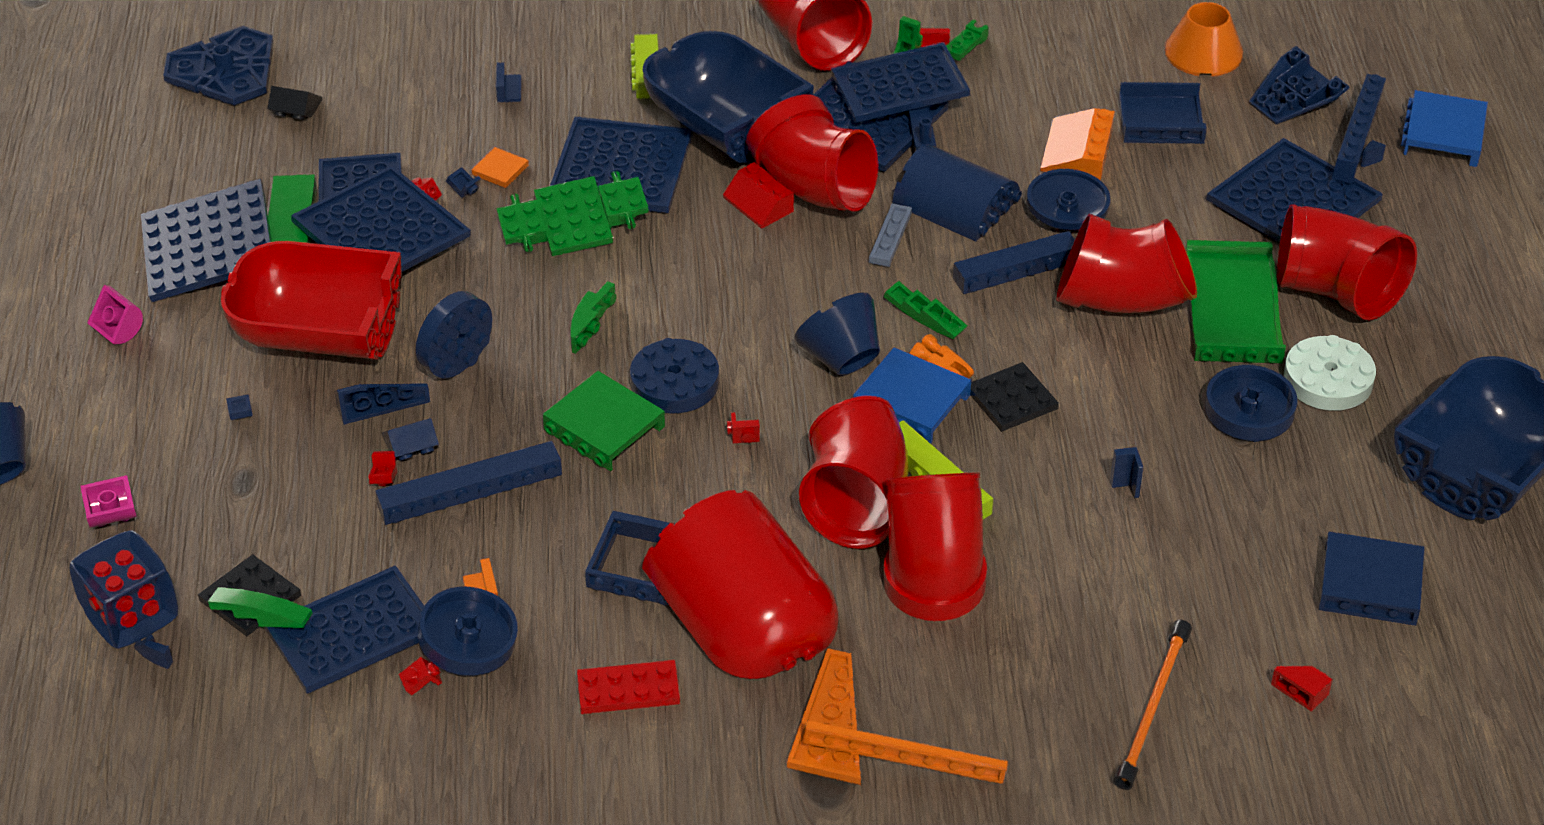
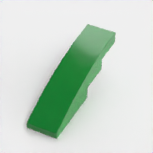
[883,281,968,339]
[208,587,312,628]

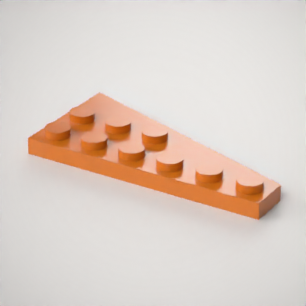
[787,648,861,785]

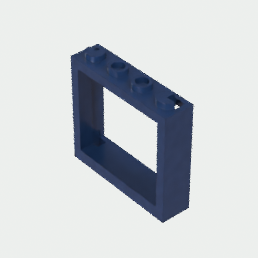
[585,511,670,606]

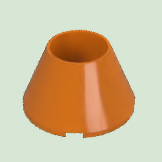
[1165,2,1243,77]

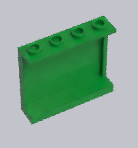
[543,371,665,472]

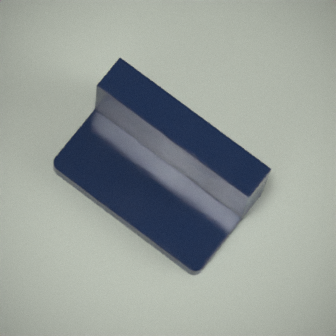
[496,62,522,103]
[1110,447,1143,498]

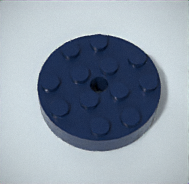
[416,291,492,378]
[630,338,719,413]
[1205,365,1297,442]
[418,587,518,676]

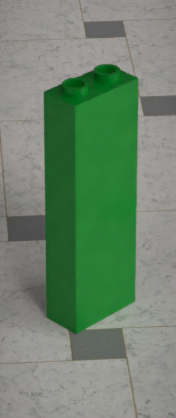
[268,174,317,243]

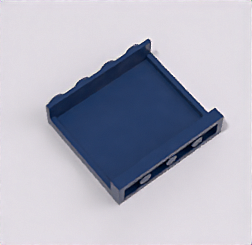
[1119,82,1207,144]
[1319,531,1424,626]

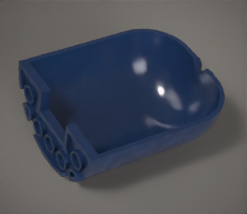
[643,31,814,164]
[1394,356,1544,520]

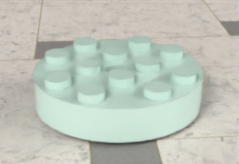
[1284,335,1376,411]

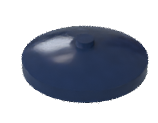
[1027,169,1110,230]

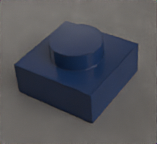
[226,394,253,420]

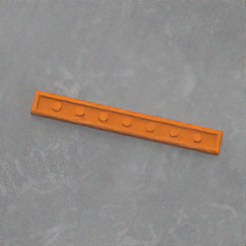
[803,720,1008,784]

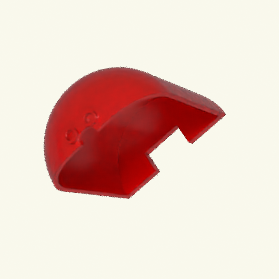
[221,241,402,360]
[642,490,838,679]

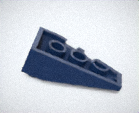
[334,383,430,425]

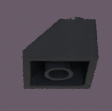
[267,86,322,120]

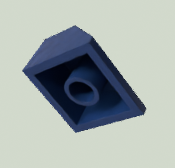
[381,418,439,461]

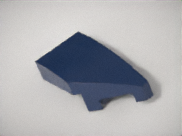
[134,634,173,669]

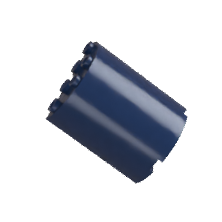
[892,144,1022,242]

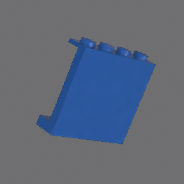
[1401,90,1488,167]
[853,347,971,444]

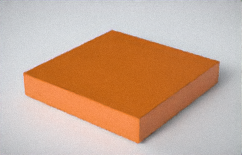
[472,147,529,188]

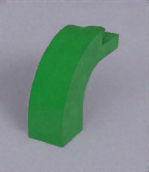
[893,16,923,54]

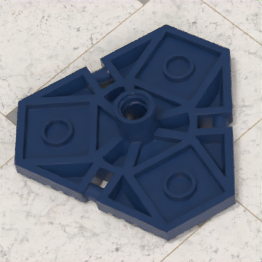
[163,26,274,105]

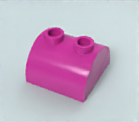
[87,285,143,344]
[80,475,137,528]

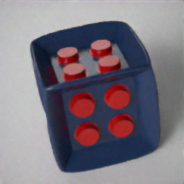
[69,530,178,649]

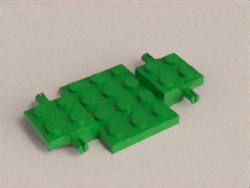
[496,171,649,256]

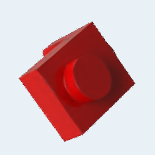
[412,177,442,201]
[727,412,760,444]
[368,451,397,486]
[399,657,443,695]

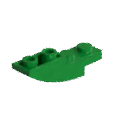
[571,281,617,354]

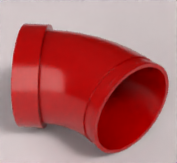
[756,0,872,70]
[746,94,878,211]
[1276,204,1417,320]
[1056,214,1197,313]
[799,396,908,549]
[883,472,987,621]

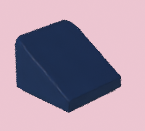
[1360,140,1386,168]

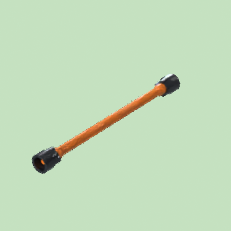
[1113,620,1192,790]

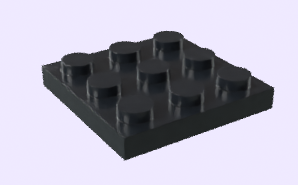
[970,362,1059,432]
[198,554,301,637]

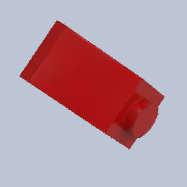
[1271,666,1333,712]

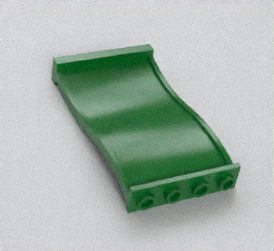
[1186,240,1286,364]

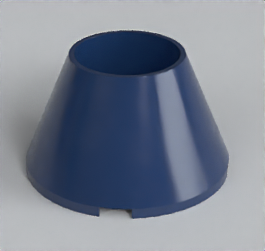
[794,292,880,375]
[0,402,26,485]

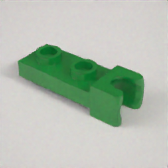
[946,20,989,61]

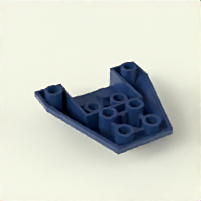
[1249,46,1350,124]

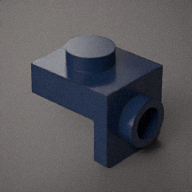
[446,167,481,198]

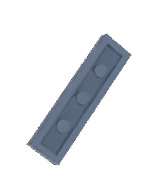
[869,204,912,267]

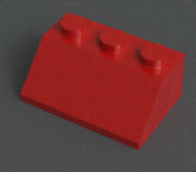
[723,162,794,229]

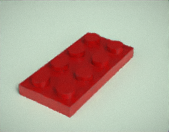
[577,660,680,714]

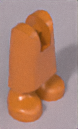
[909,334,974,379]

